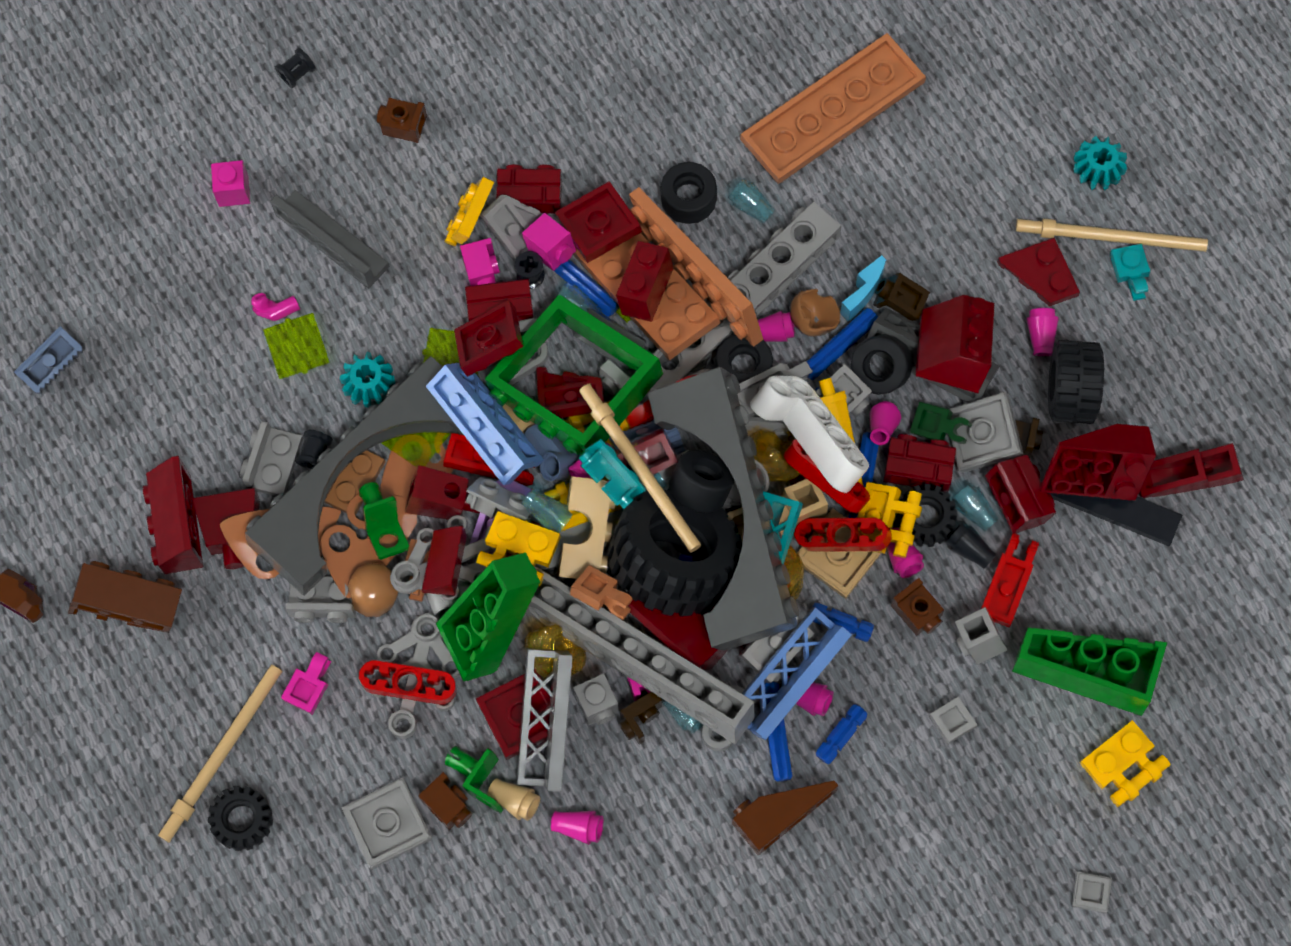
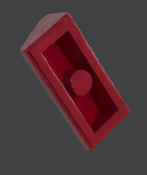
[422,526,467,596]

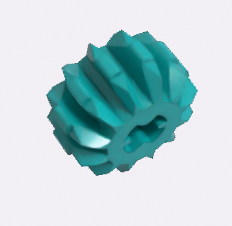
[1073,136,1127,191]
[340,351,396,408]

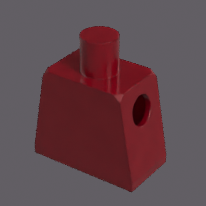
[405,465,480,520]
[192,488,260,569]

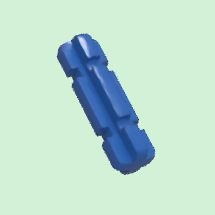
[811,603,874,642]
[816,704,867,764]

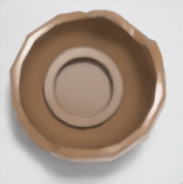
[790,289,840,337]
[348,563,399,617]

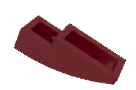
[1140,443,1244,498]

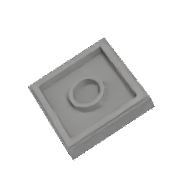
[948,391,1024,473]
[341,778,432,870]

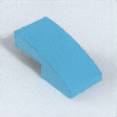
[840,255,886,322]

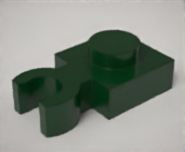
[910,402,972,444]

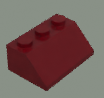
[915,294,995,393]
[143,456,204,574]
[628,600,728,670]

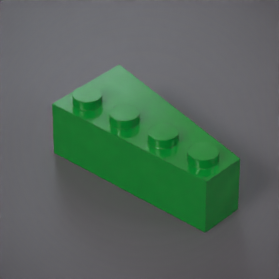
[436,552,540,682]
[1012,627,1167,716]

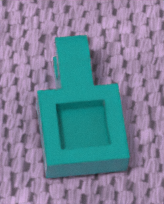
[1110,244,1151,301]

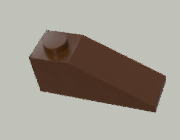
[732,780,838,856]

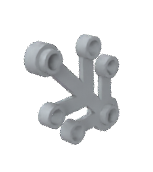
[390,515,496,605]
[370,613,460,739]

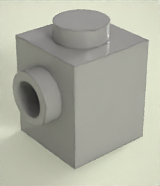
[955,607,1007,665]
[573,673,619,726]

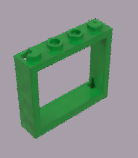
[485,294,663,455]

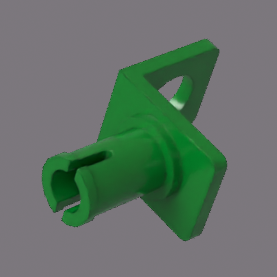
[359,482,409,560]
[445,746,503,814]

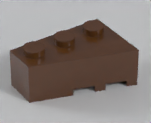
[68,561,182,633]

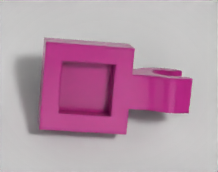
[281,652,332,715]

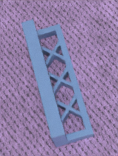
[426,363,544,485]
[742,607,852,740]

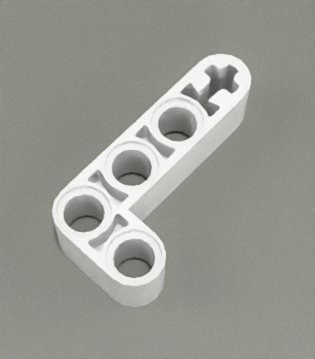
[750,376,869,493]

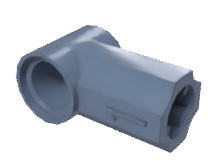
[524,424,581,481]

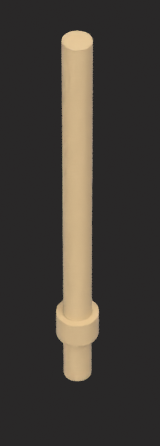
[1016,218,1208,252]
[579,384,701,553]
[158,664,283,843]

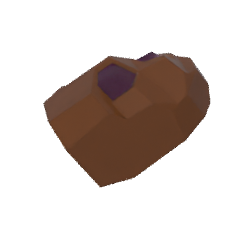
[0,569,44,623]

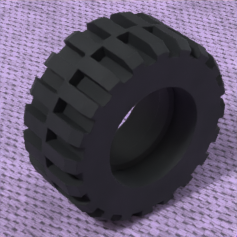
[608,487,742,616]

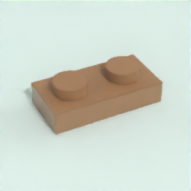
[325,450,386,515]

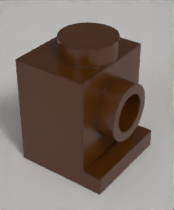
[377,98,427,143]
[891,578,944,636]
[418,772,473,830]

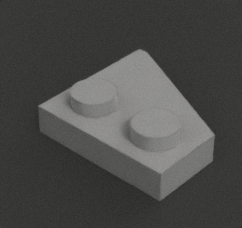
[479,194,561,262]

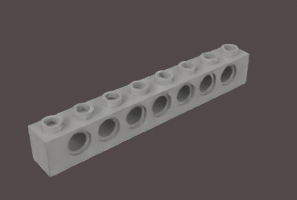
[635,202,841,393]
[525,566,755,744]

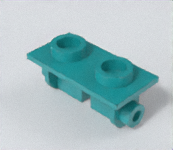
[578,439,646,509]

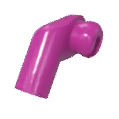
[251,293,300,321]

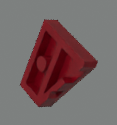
[997,238,1080,307]
[536,367,605,418]

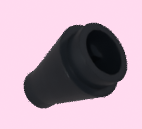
[946,522,996,569]

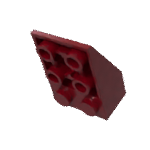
[1040,424,1156,501]

